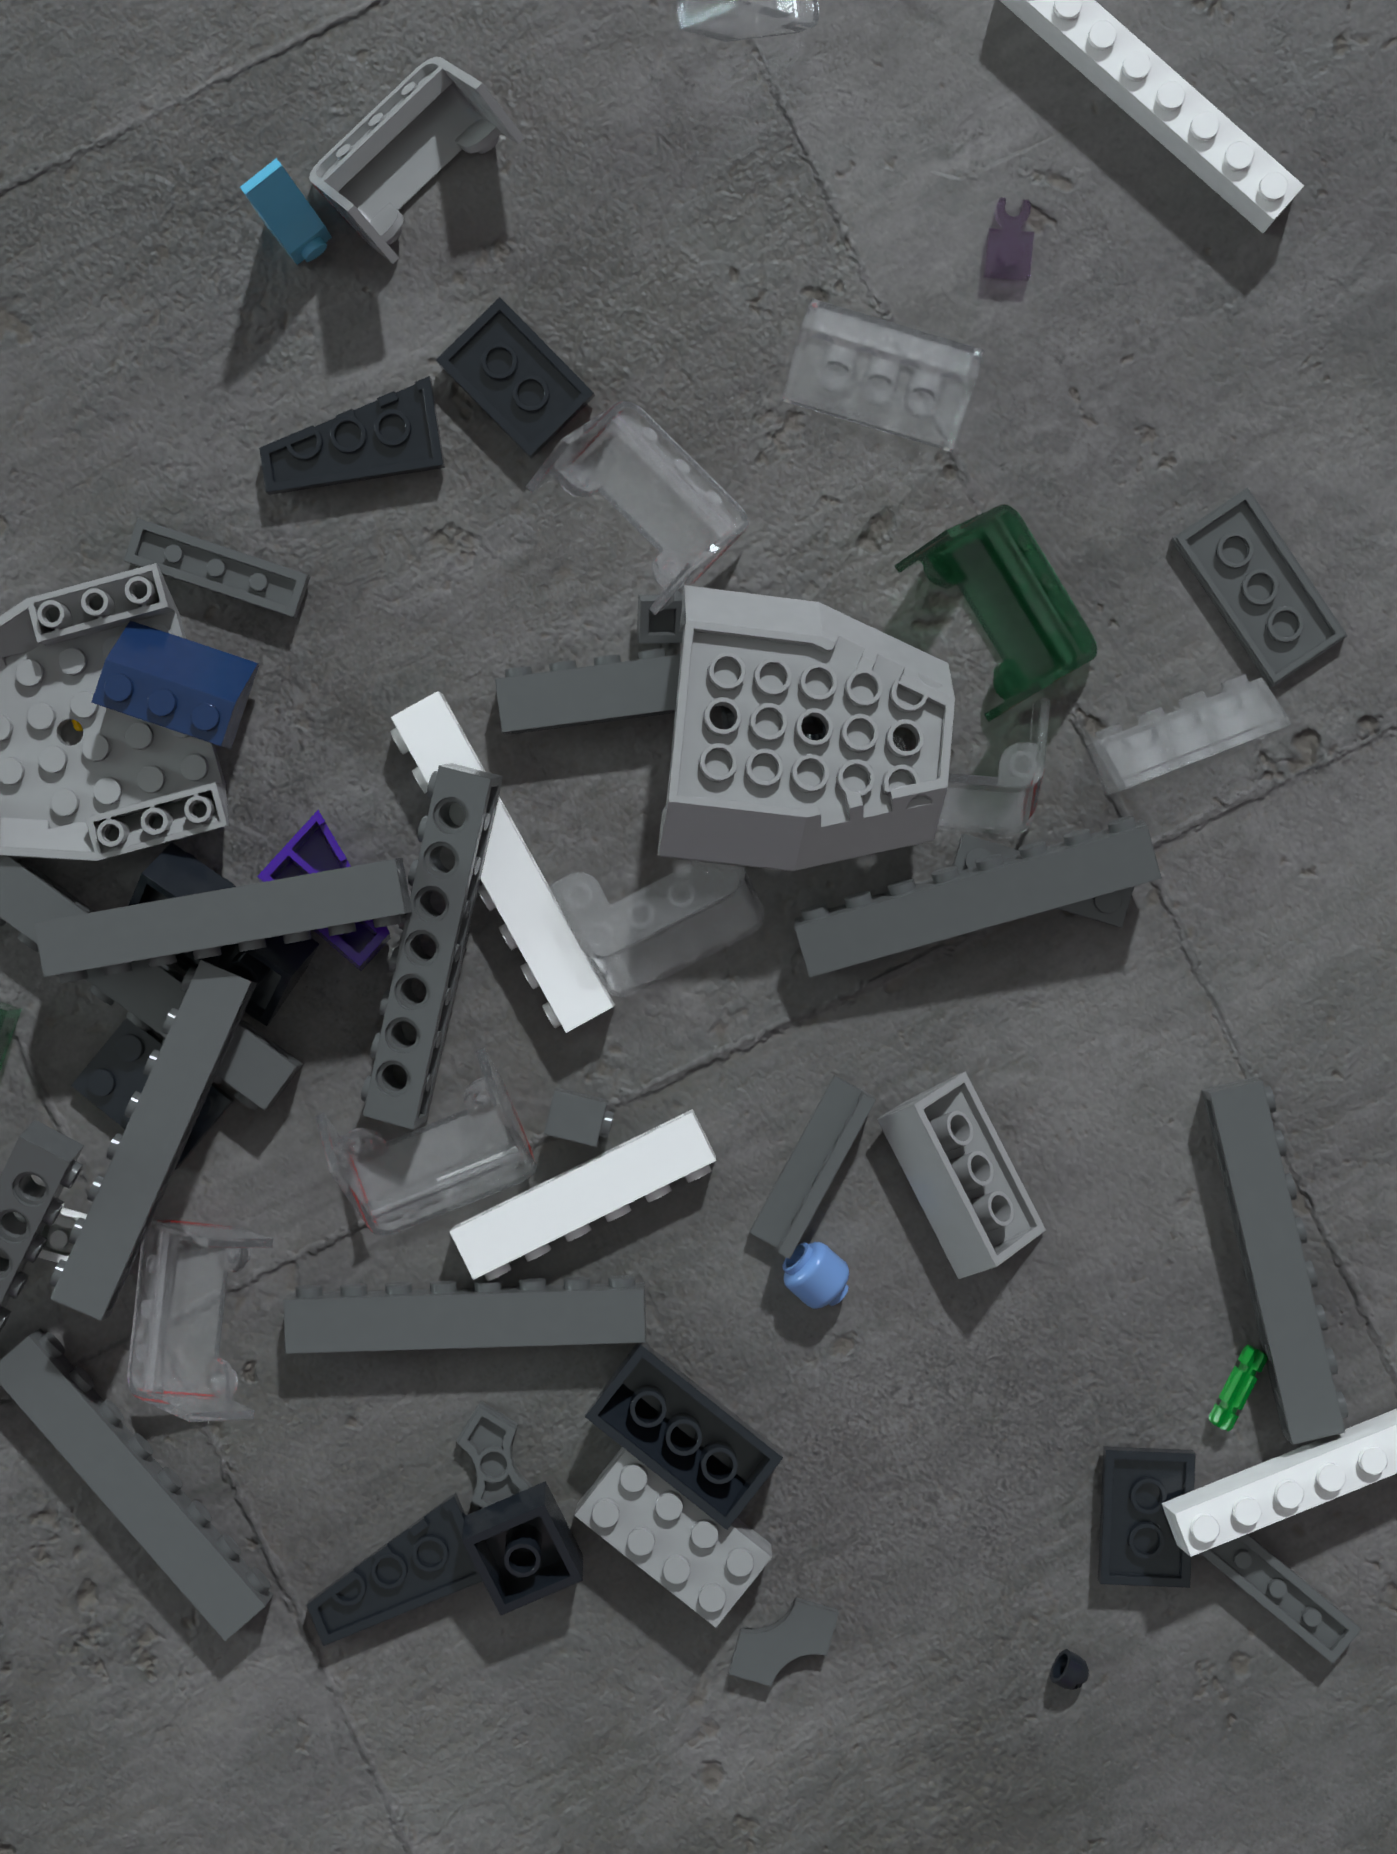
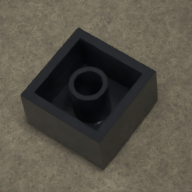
[462,1481,583,1616]

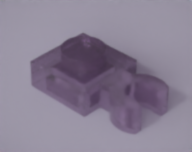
[984,197,1034,281]

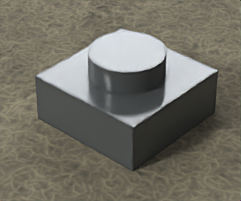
[637,594,683,643]

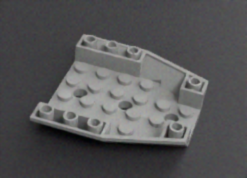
[0,563,229,861]
[658,585,955,871]

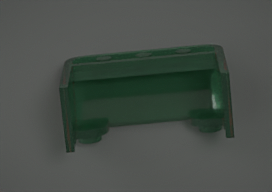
[894,504,1097,722]

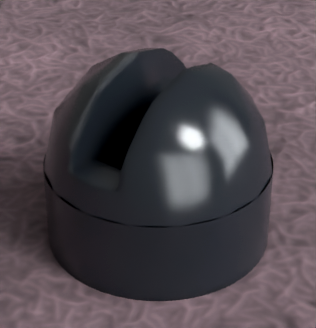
[1050,1649,1089,1690]

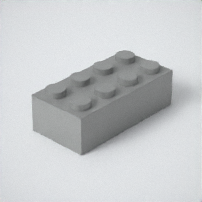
[574,1447,772,1628]

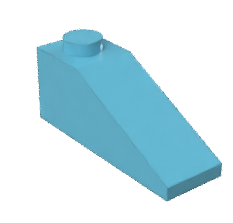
[240,158,332,265]

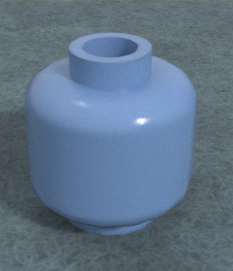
[782,1242,850,1309]

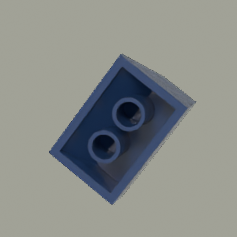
[91,620,259,749]

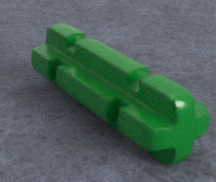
[1209,1345,1268,1431]

